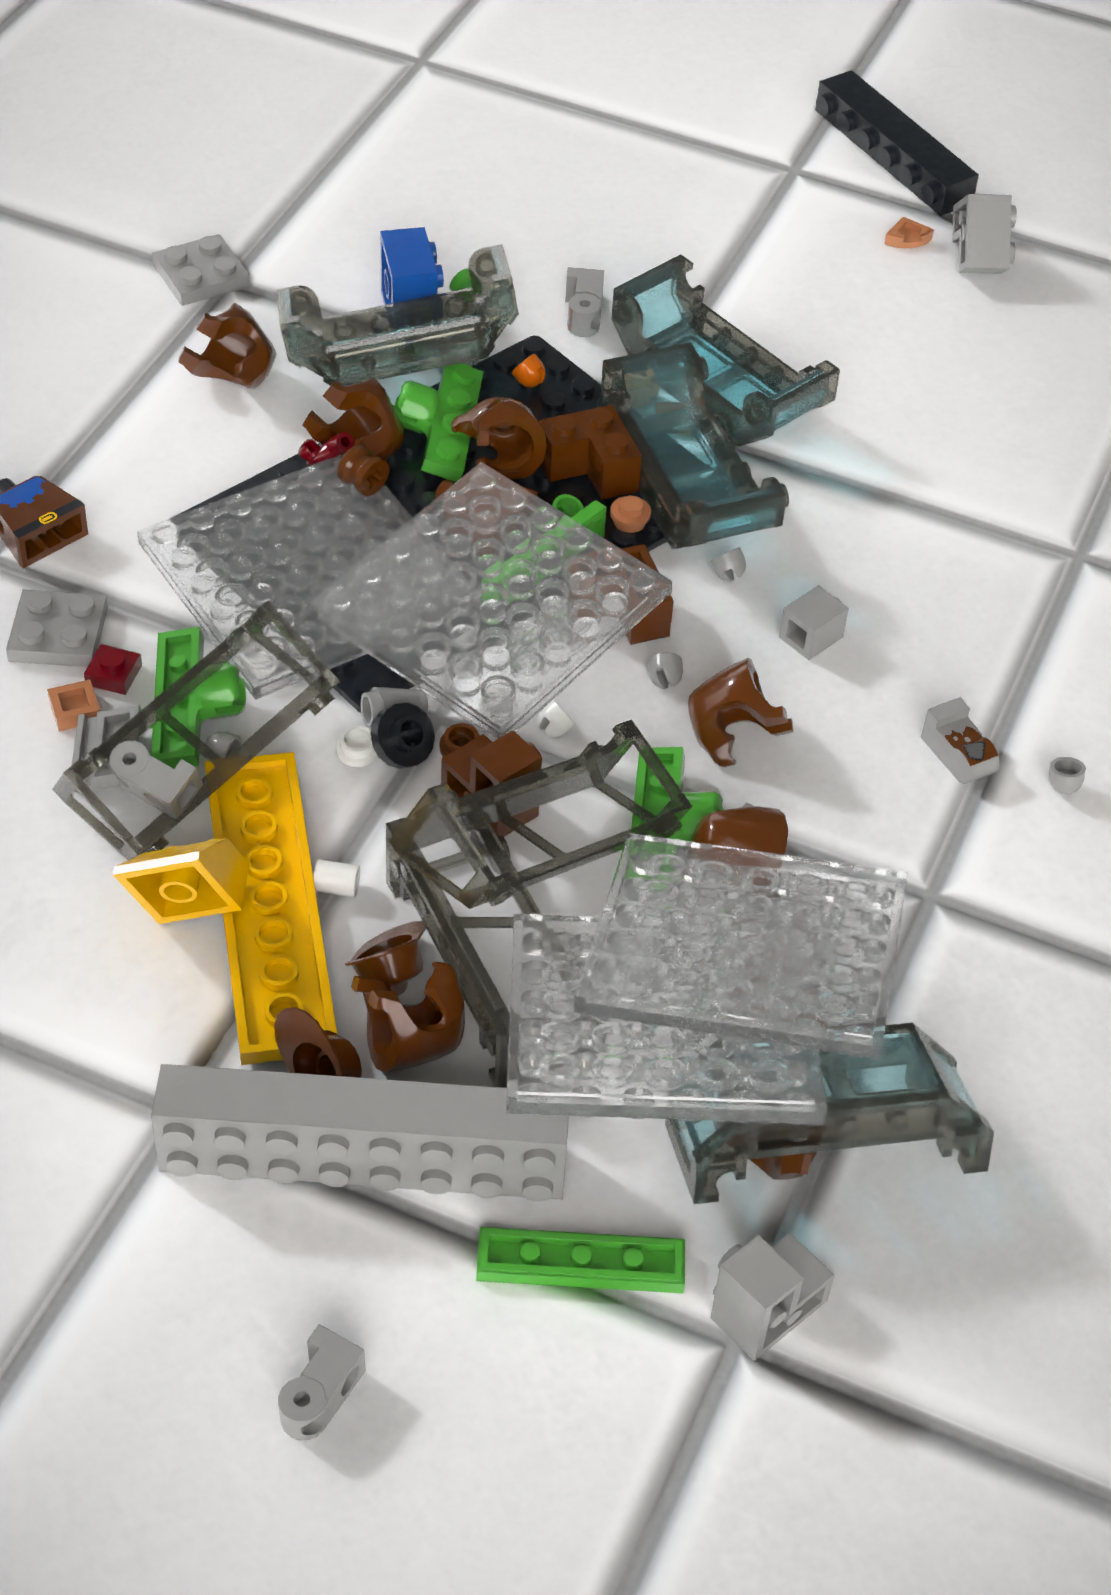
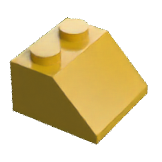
[113,838,249,924]

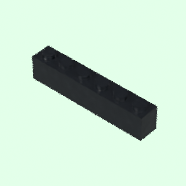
[815,70,979,216]

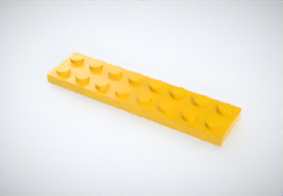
[205,752,337,1065]

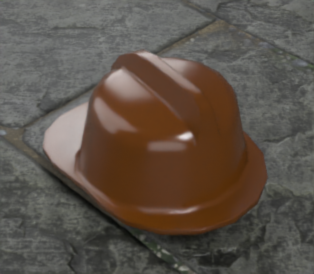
[345,921,427,996]
[274,1007,362,1078]

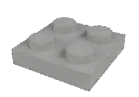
[152,234,250,306]
[6,589,108,667]

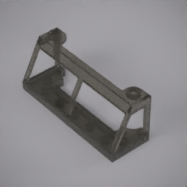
[52,600,340,860]
[389,719,692,909]
[386,818,610,1088]

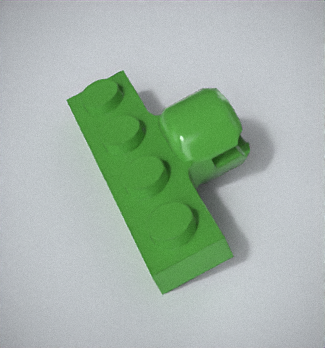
[394,359,484,483]
[151,627,246,769]
[626,747,724,896]

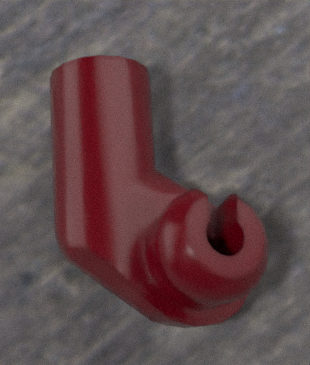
[298,432,354,467]

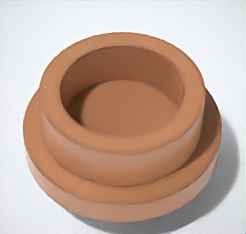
[610,495,651,533]

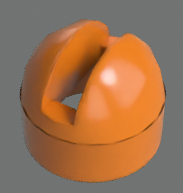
[512,354,546,388]

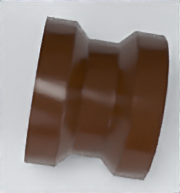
[337,445,389,497]

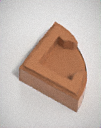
[884,217,934,248]

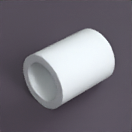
[313,859,360,897]

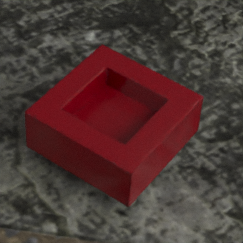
[84,644,142,695]

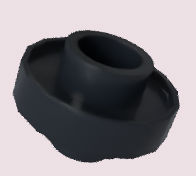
[370,702,435,769]

